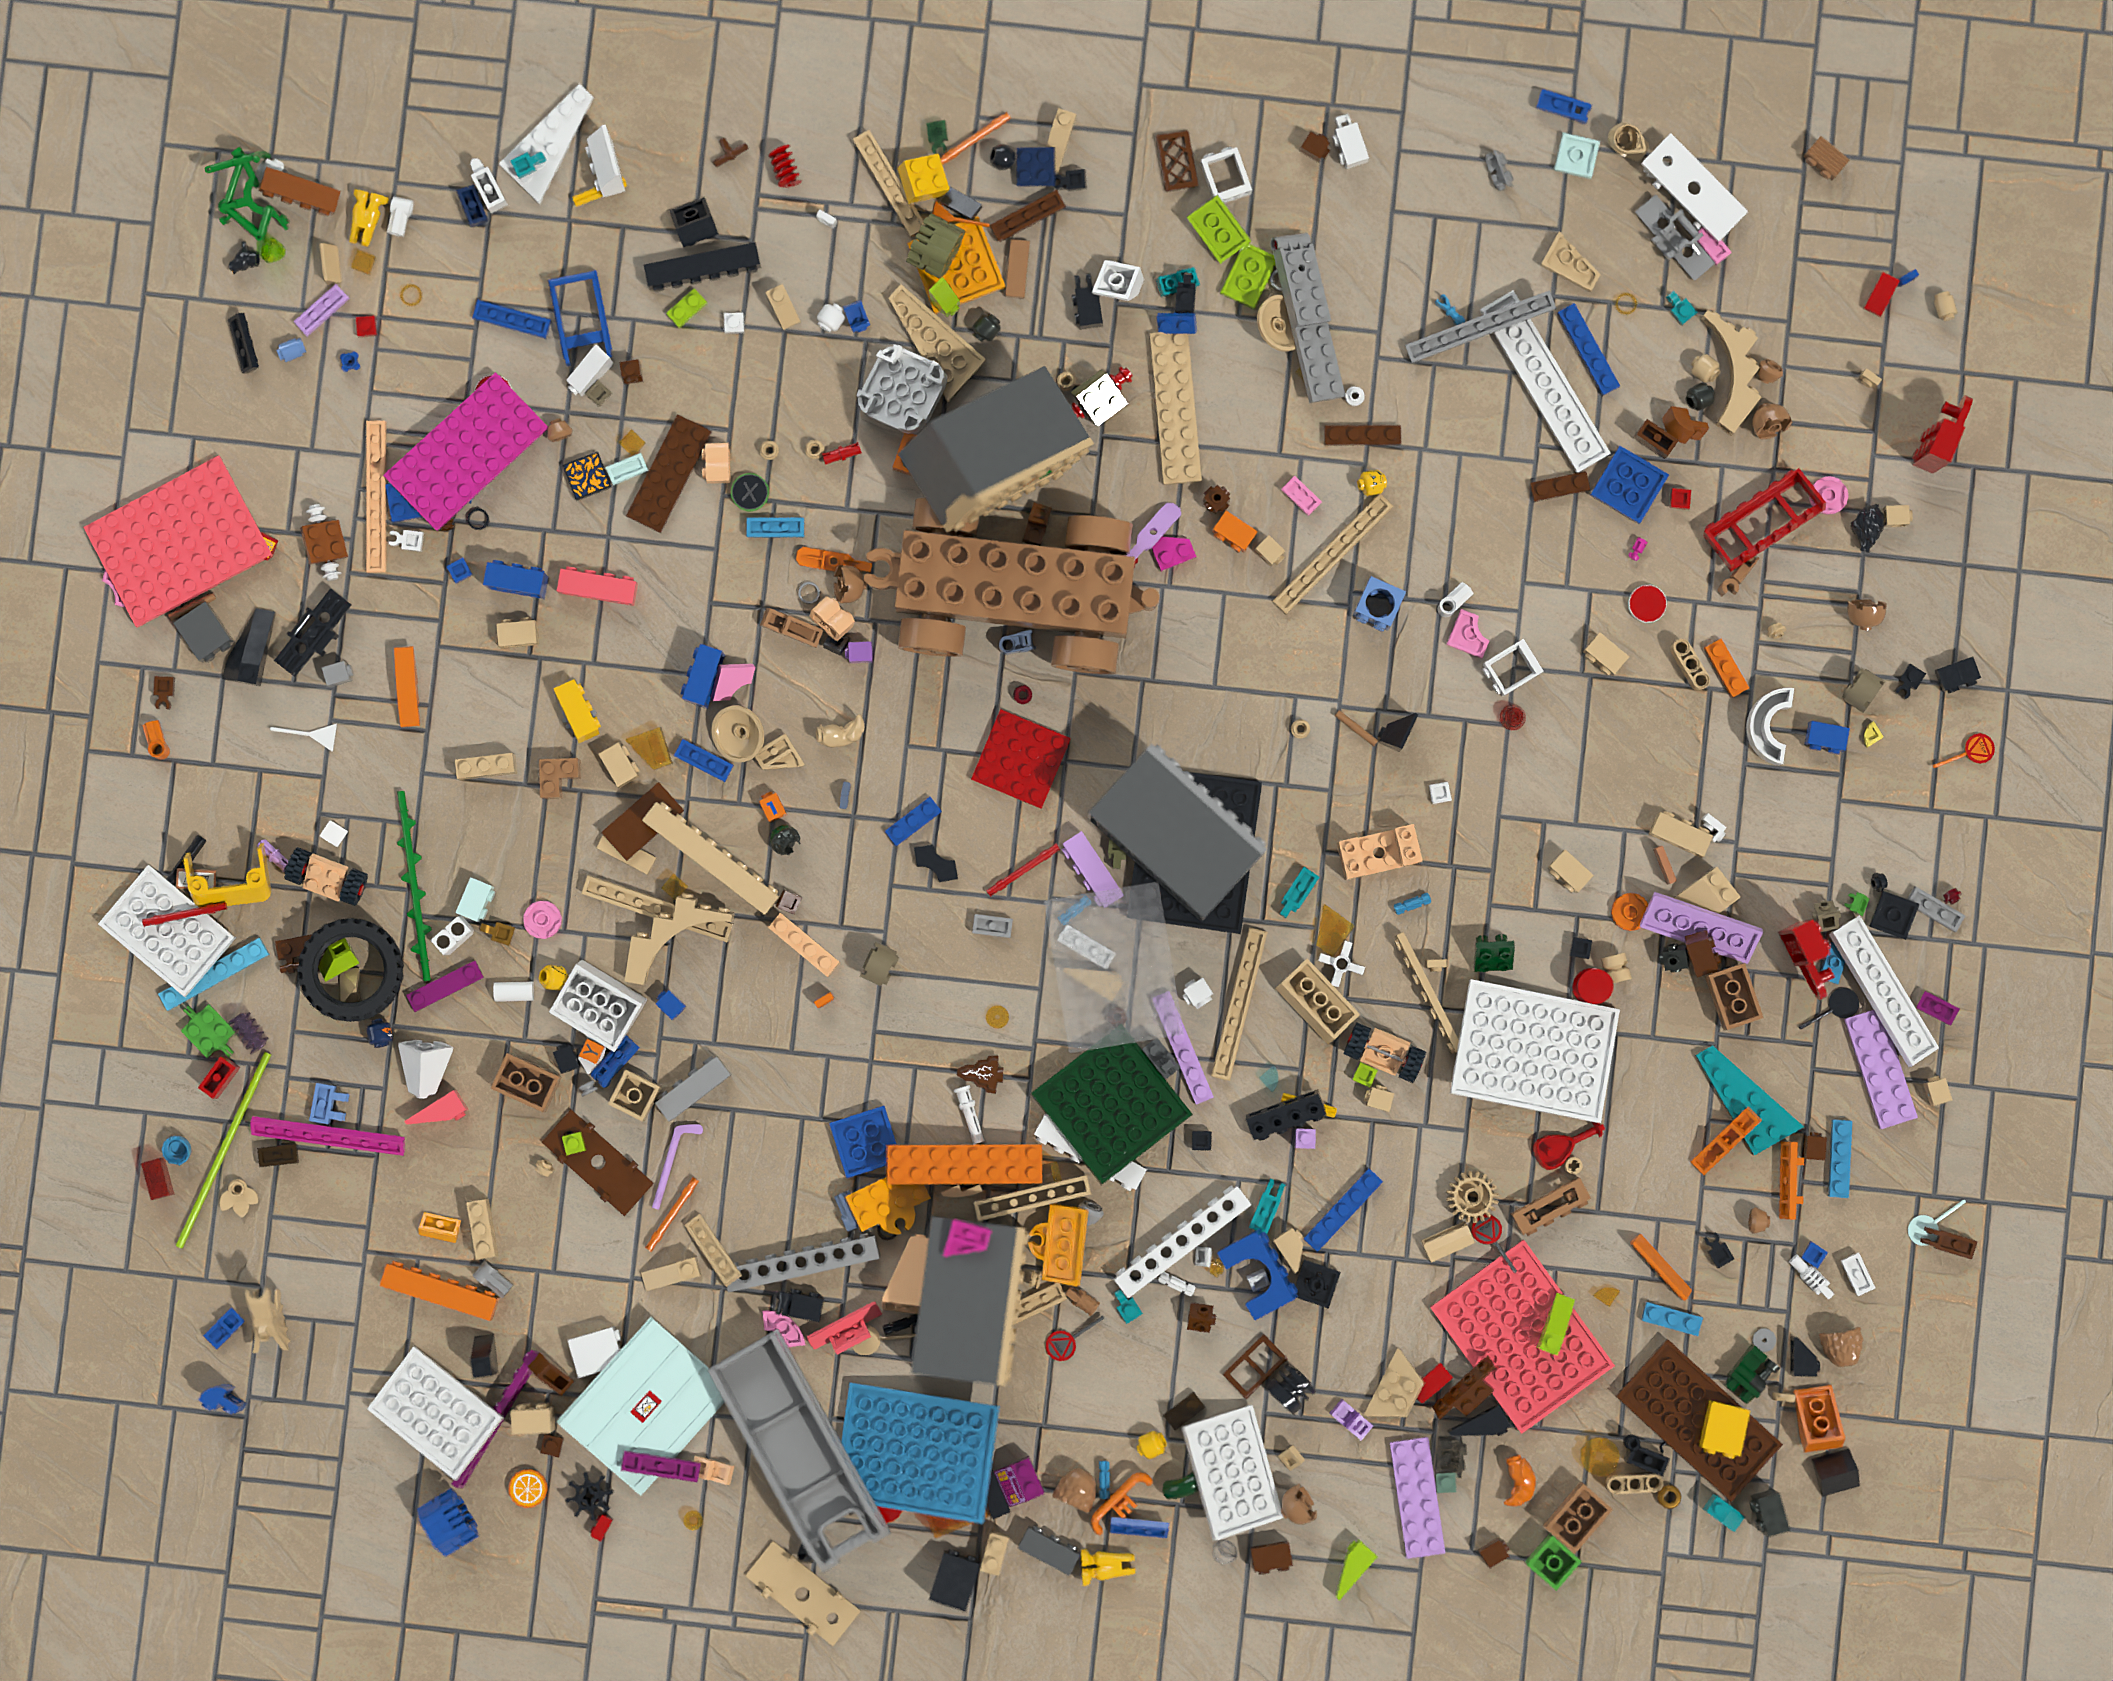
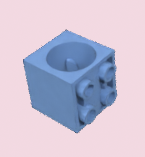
[1353,576,1406,632]

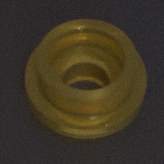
[1210,1258,1224,1278]
[683,1510,703,1530]

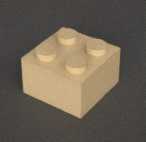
[608,1070,662,1122]
[511,1403,556,1434]

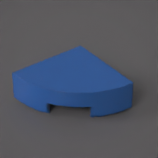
[1897,269,1919,287]

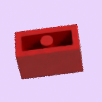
[198,1056,241,1099]

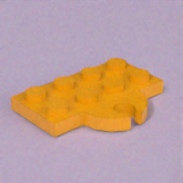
[844,1177,931,1235]
[1028,1203,1089,1287]

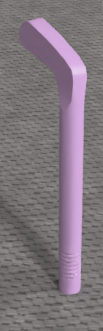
[652,1124,703,1210]

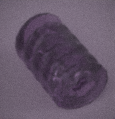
[228,1012,269,1055]

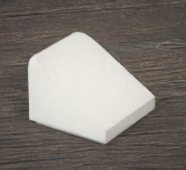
[320,820,348,847]

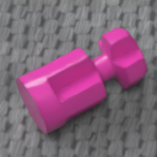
[1628,537,1648,561]

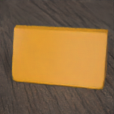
[418,1212,461,1243]

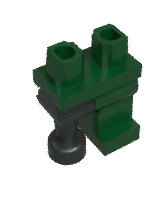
[1724,1344,1780,1404]

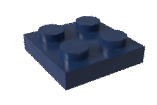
[1017,147,1056,186]

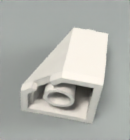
[399,1040,453,1099]

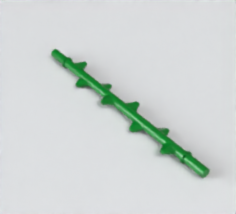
[397,791,432,981]

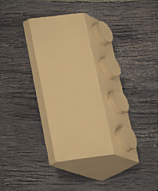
[1275,959,1360,1044]

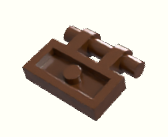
[275,934,319,974]

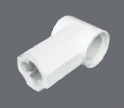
[387,196,413,237]
[1437,582,1474,618]

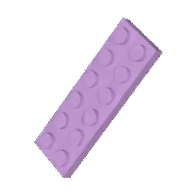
[1640,892,1763,964]
[1844,1010,1918,1129]
[1389,1437,1445,1559]

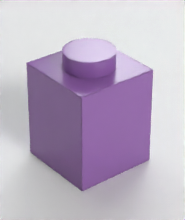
[845,642,873,663]

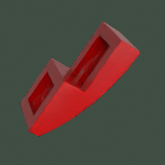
[1863,272,1900,317]
[1417,1363,1453,1404]

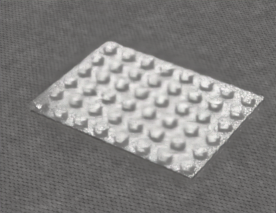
[1044,882,1184,1053]

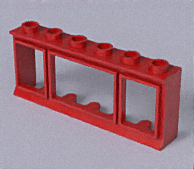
[1704,468,1826,572]

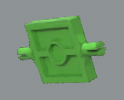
[181,1004,236,1059]

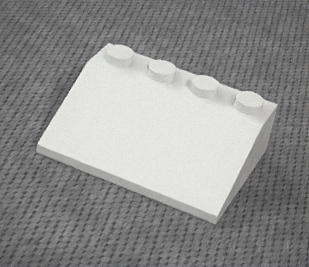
[549,960,647,1052]

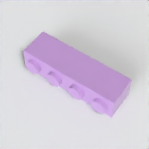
[1061,831,1124,909]

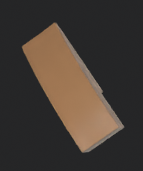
[760,608,823,648]

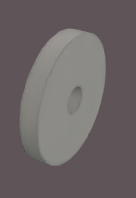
[1752,1328,1776,1352]

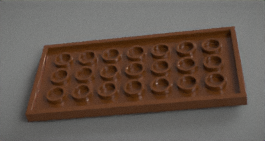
[1616,1339,1783,1502]

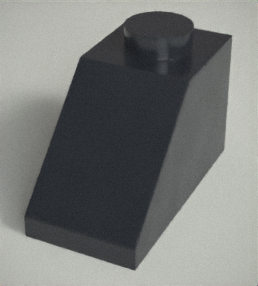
[1790,1336,1820,1377]

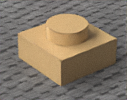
[1858,368,1882,389]
[1425,959,1447,972]
[1278,1445,1305,1471]

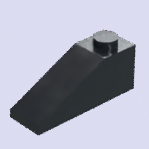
[1447,1404,1511,1436]

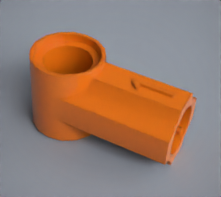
[142,720,170,760]

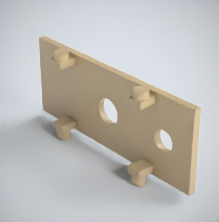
[746,1541,861,1646]

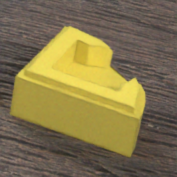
[1863,721,1884,748]

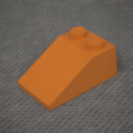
[1793,1385,1846,1453]

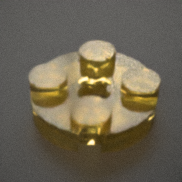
[1580,1437,1620,1476]

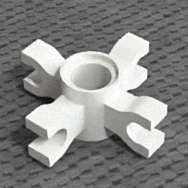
[1318,941,1365,987]

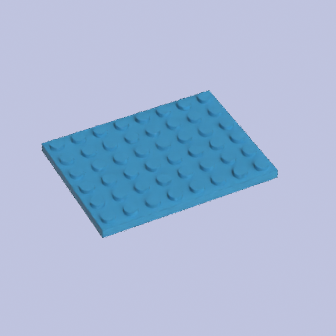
[841,1382,1000,1523]

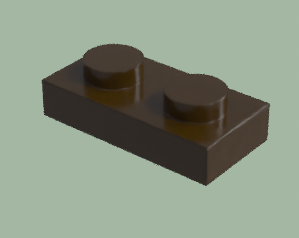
[257,1144,299,1167]
[1163,1391,1205,1431]

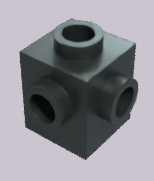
[1660,943,1689,973]

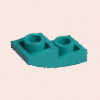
[1156,267,1200,297]

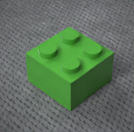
[1525,1533,1582,1591]

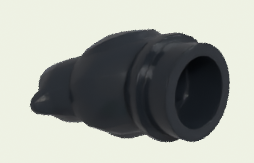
[228,241,260,274]

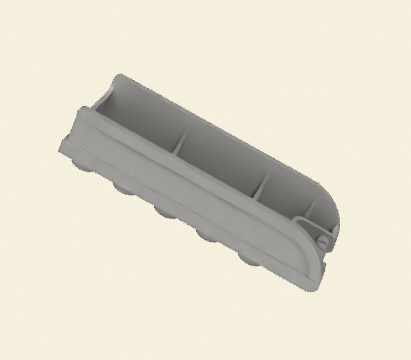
[708,1329,891,1573]

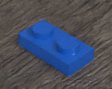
[1157,313,1197,334]

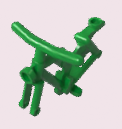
[205,147,290,241]

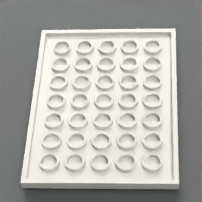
[1450,979,1620,1123]

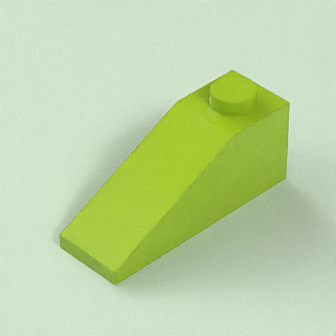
[929,277,960,317]
[1537,1293,1575,1356]
[1335,1539,1378,1601]

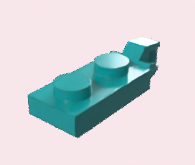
[1279,867,1320,919]

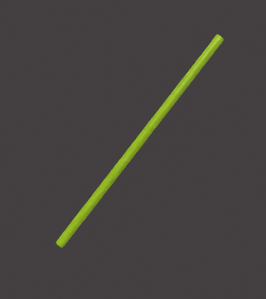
[176,1052,271,1249]

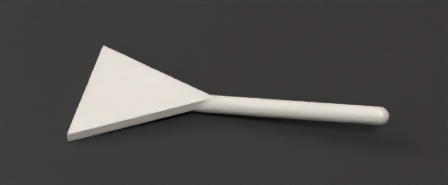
[270,724,337,752]

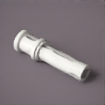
[954,1085,985,1144]

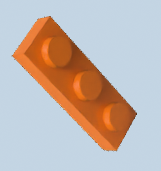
[1704,638,1749,698]

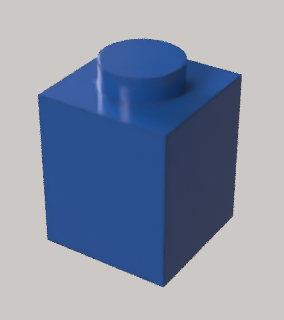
[656,990,687,1020]

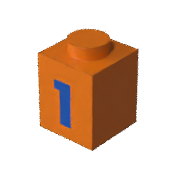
[759,791,787,823]

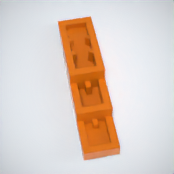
[394,646,420,727]
[1690,1106,1762,1175]

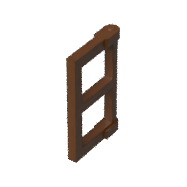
[1222,1334,1288,1399]

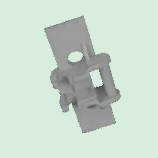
[1635,194,1715,281]

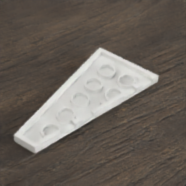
[499,84,594,204]

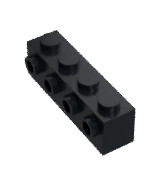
[1246,1089,1326,1141]

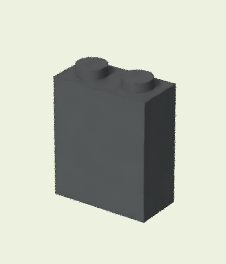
[174,602,234,663]

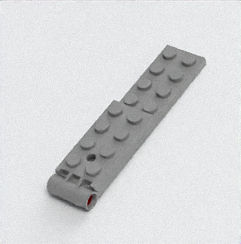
[1270,233,1345,403]

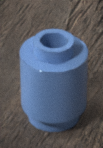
[276,338,306,362]

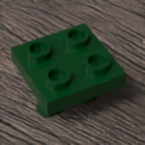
[1474,934,1515,972]

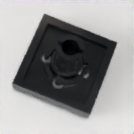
[1295,1259,1341,1309]

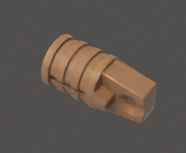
[1065,1286,1100,1317]

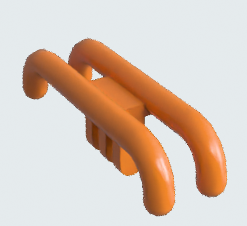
[1091,1472,1153,1535]

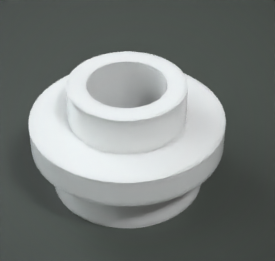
[1345,387,1365,406]

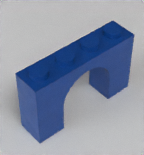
[1217,1229,1298,1321]

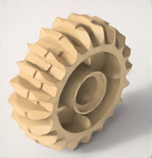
[1446,1171,1499,1223]

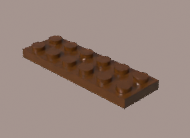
[626,414,712,534]

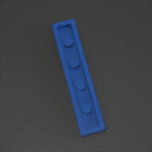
[1557,303,1620,396]
[1304,1168,1383,1252]

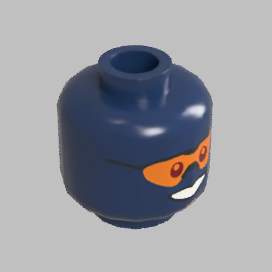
[366,1019,393,1048]

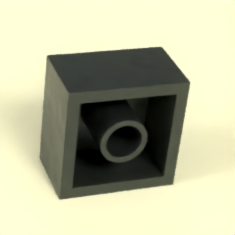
[1749,1489,1791,1537]

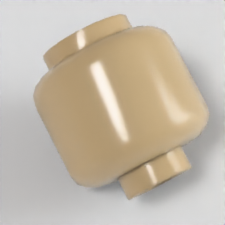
[1691,354,1721,383]

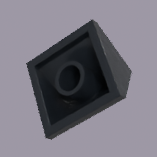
[1811,1448,1860,1497]

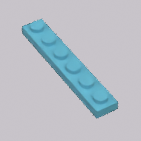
[158,938,270,1011]

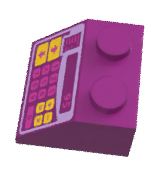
[994,1456,1045,1507]

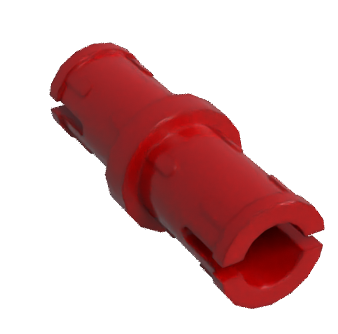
[822,442,862,465]

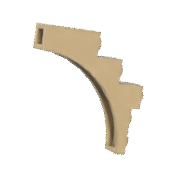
[1701,310,1761,436]
[624,893,735,985]

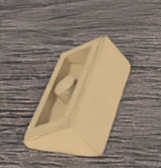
[319,243,342,285]

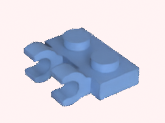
[309,1083,350,1124]

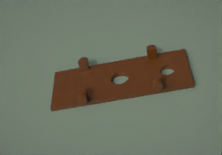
[541,1109,654,1217]

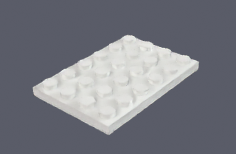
[98,865,236,997]
[367,1347,504,1480]
[1182,1405,1284,1541]

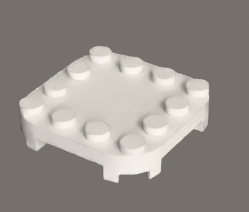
[857,344,948,434]

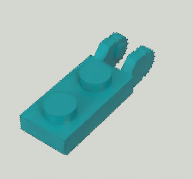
[1248,1178,1286,1234]

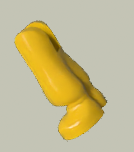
[349,189,389,247]
[1080,1549,1136,1586]

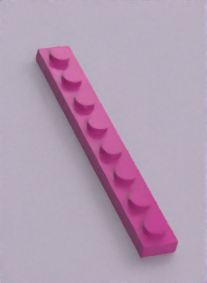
[250,1116,405,1156]

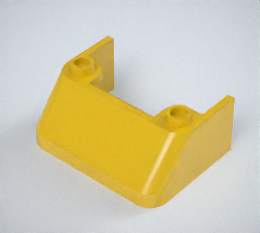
[183,843,271,907]

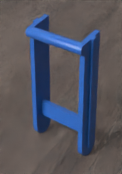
[548,270,612,366]

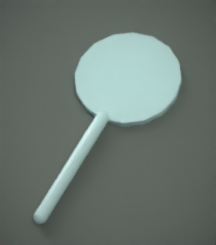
[1908,1200,1966,1246]

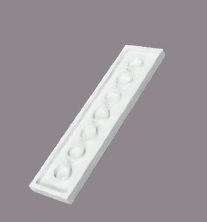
[1829,915,1939,1067]

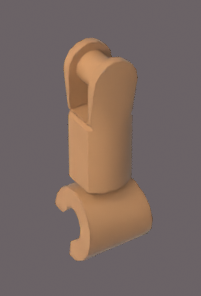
[1718,556,1760,597]

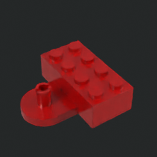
[1912,395,1973,474]
[1778,919,1835,1000]

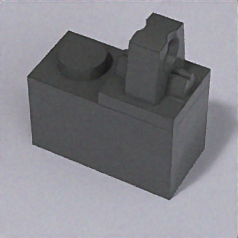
[1142,1037,1181,1080]

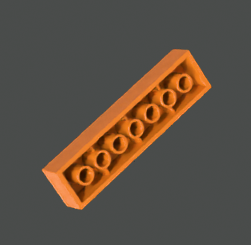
[886,1144,1042,1184]

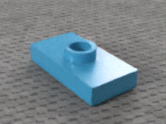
[1821,942,1845,984]

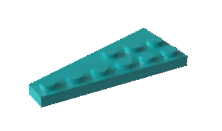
[1695,1045,1804,1156]

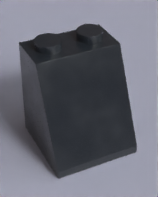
[929,1549,981,1612]

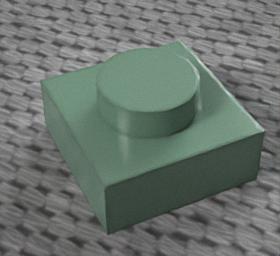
[1435,1472,1456,1493]

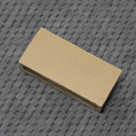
[1421,1221,1475,1262]

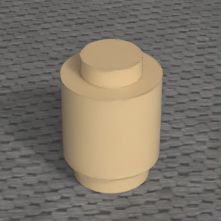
[1934,291,1958,321]

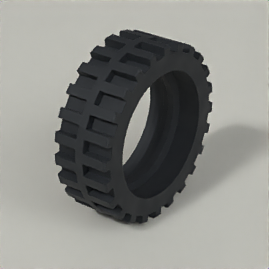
[297,918,404,1022]

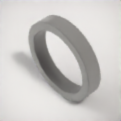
[798,582,820,604]

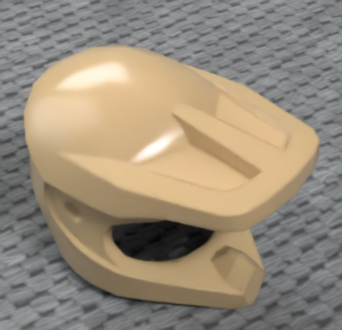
[1608,123,1649,161]

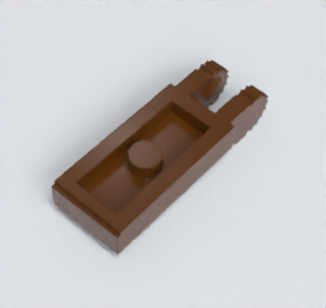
[1920,1227,1978,1260]

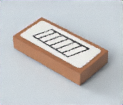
[176,868,216,889]

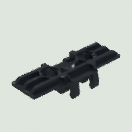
[274,588,352,677]

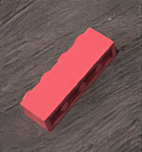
[557,567,638,606]

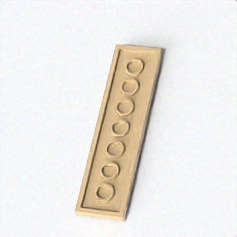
[1150,332,1202,485]

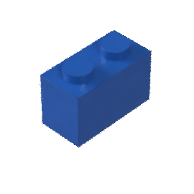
[1804,721,1850,755]

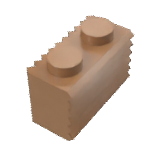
[1804,136,1850,180]

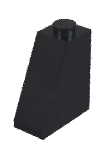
[470,1334,499,1378]

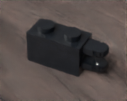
[1072,273,1103,330]

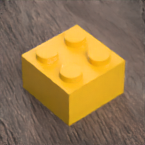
[897,153,950,204]

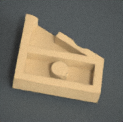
[755,733,805,770]

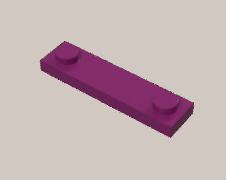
[406,960,484,1012]
[620,1451,701,1482]

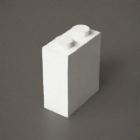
[568,1326,622,1378]

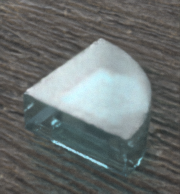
[1259,1065,1278,1092]

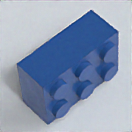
[483,560,549,599]
[681,644,725,709]

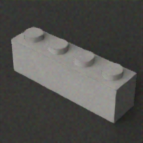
[655,1056,732,1122]

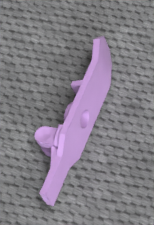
[1126,503,1181,560]

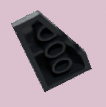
[222,608,276,687]

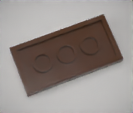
[601,782,684,861]

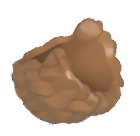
[1819,1327,1863,1367]
[1053,1468,1096,1513]

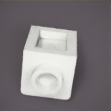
[1701,813,1727,843]

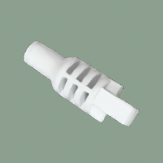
[1789,1254,1834,1299]

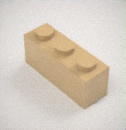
[455,753,517,780]
[1649,811,1713,858]
[466,1198,498,1260]

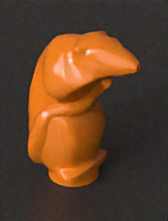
[1504,1455,1536,1507]

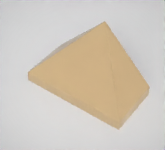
[340,968,360,1003]

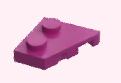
[1151,537,1196,571]
[943,1219,992,1257]

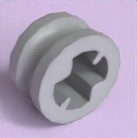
[578,1080,598,1097]

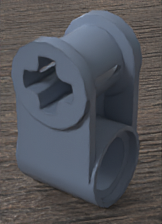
[999,630,1036,655]

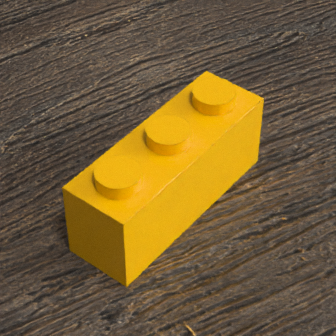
[553,679,601,743]

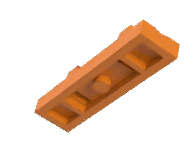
[1779,1141,1804,1220]

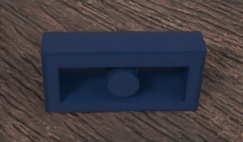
[456,184,488,228]

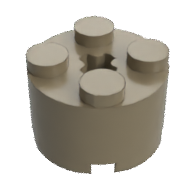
[1842,668,1885,713]
[859,942,899,986]

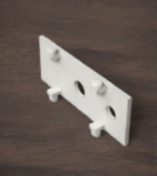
[1641,133,1748,242]

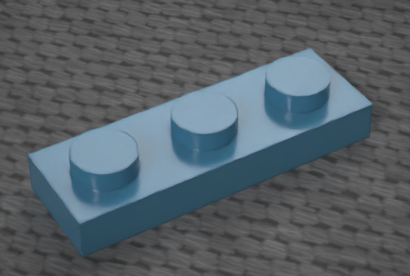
[747,518,805,538]
[1641,1302,1703,1336]

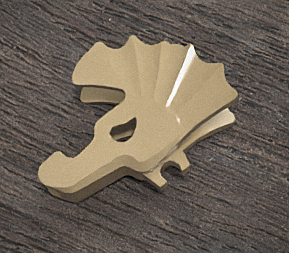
[245,1288,290,1353]

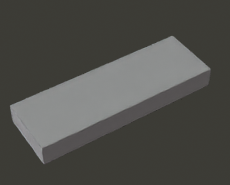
[1907,886,1965,933]

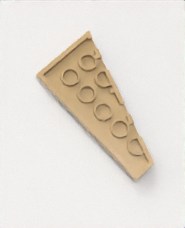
[888,284,986,402]

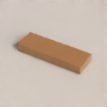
[1005,239,1030,299]

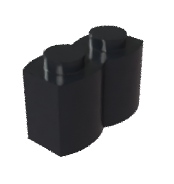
[1934,657,1981,694]

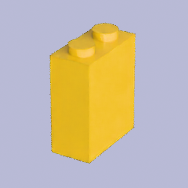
[1699,1400,1750,1459]

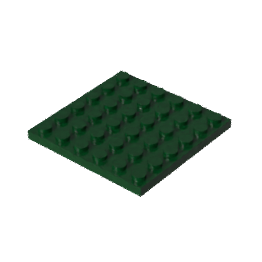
[1030,1023,1193,1186]

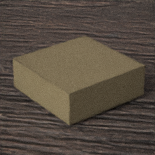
[585,380,612,407]

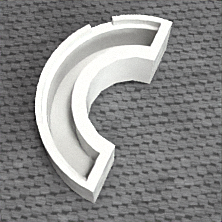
[1746,688,1794,766]

